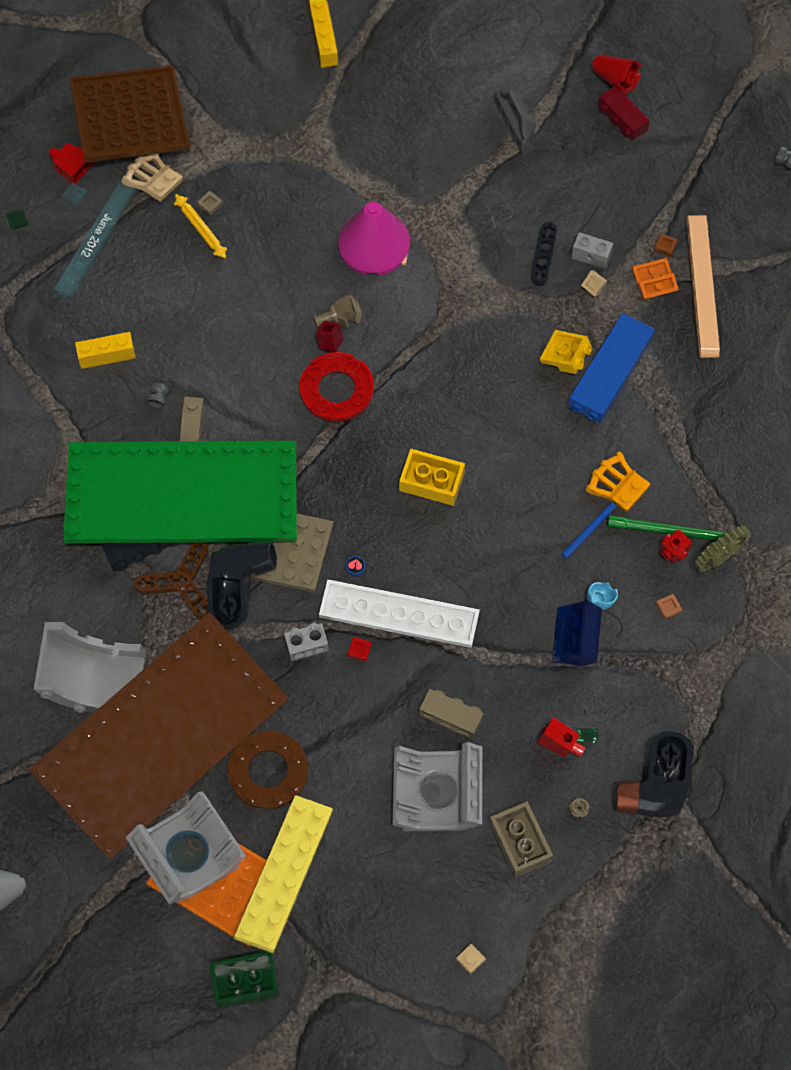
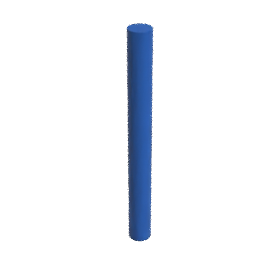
[561,502,617,559]

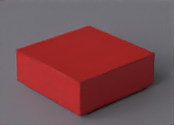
[348,637,372,662]

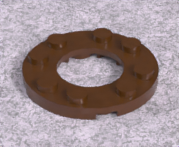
[228,731,308,810]

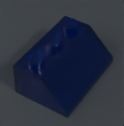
[552,600,602,666]

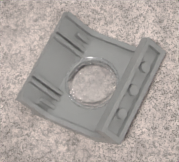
[393,742,482,831]

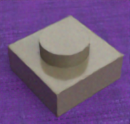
[197,191,223,216]

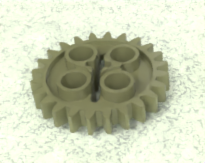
[695,525,751,572]

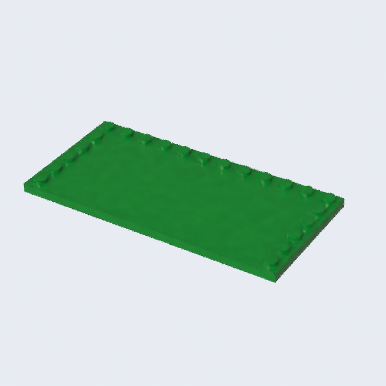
[63,441,297,544]

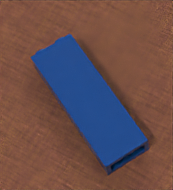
[568,313,655,423]

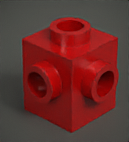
[660,529,692,564]

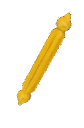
[174,194,227,259]

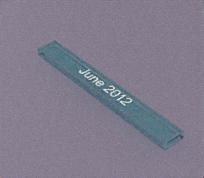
[54,177,137,299]

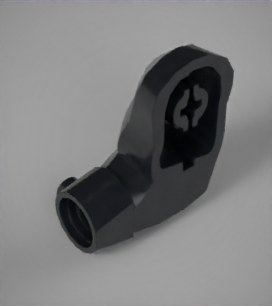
[207,542,277,629]

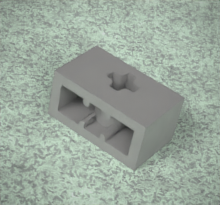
[572,232,613,269]

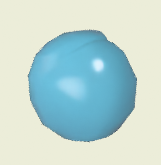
[587,582,618,610]

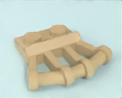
[122,153,183,202]

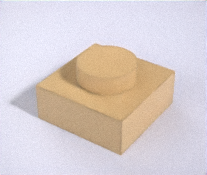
[581,270,607,296]
[456,944,486,975]

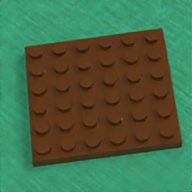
[69,65,190,162]

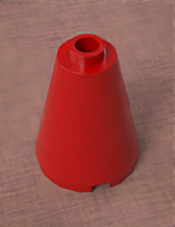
[592,55,642,95]

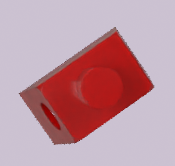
[49,143,94,186]
[536,717,586,757]

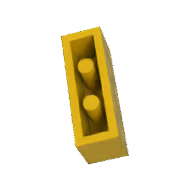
[75,332,136,369]

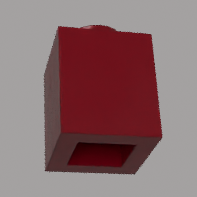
[316,321,344,352]

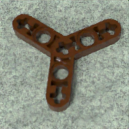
[134,542,209,620]

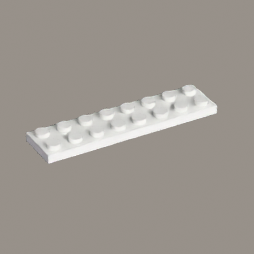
[319,580,480,648]

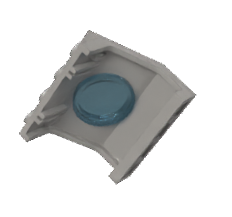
[126,791,246,904]

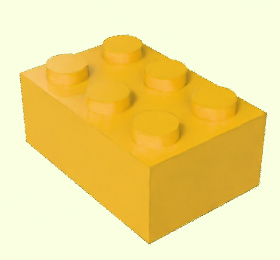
[399,448,465,506]

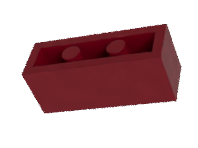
[598,86,650,141]

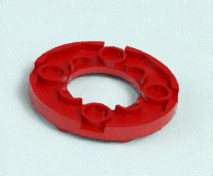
[299,352,374,421]

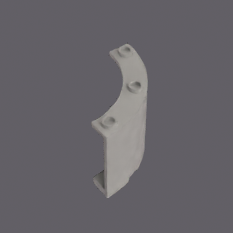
[34,622,147,713]

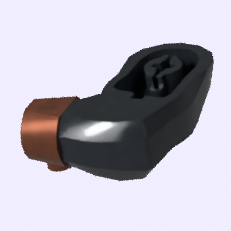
[617,731,694,817]

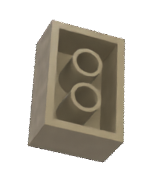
[490,801,553,878]

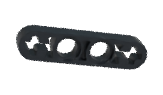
[531,222,557,286]

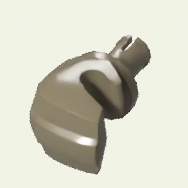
[314,295,362,328]

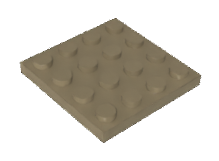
[249,514,334,593]

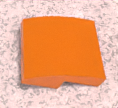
[631,258,679,300]

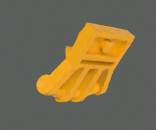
[585,451,651,513]

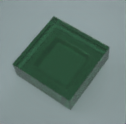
[5,208,29,231]
[577,728,599,742]

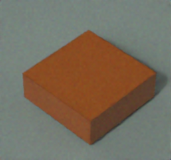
[654,234,678,257]

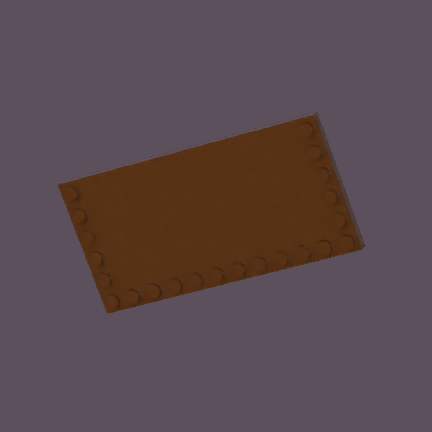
[29,612,289,860]

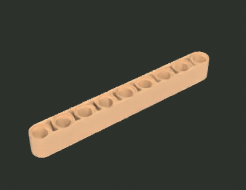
[687,215,720,358]

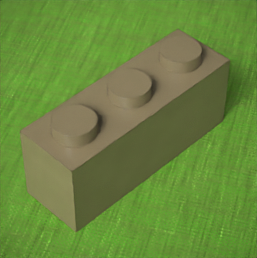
[419,689,484,740]

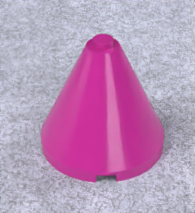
[338,202,410,275]

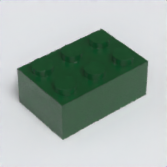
[209,952,280,1009]

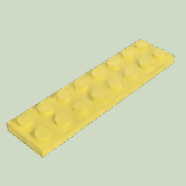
[235,796,333,953]

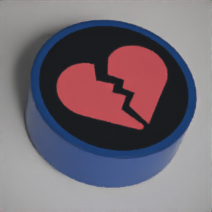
[346,556,365,577]

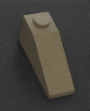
[180,397,205,441]

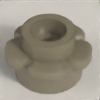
[569,798,589,818]

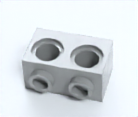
[284,623,329,661]

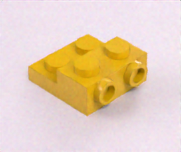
[540,330,592,374]

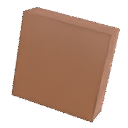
[656,594,682,620]

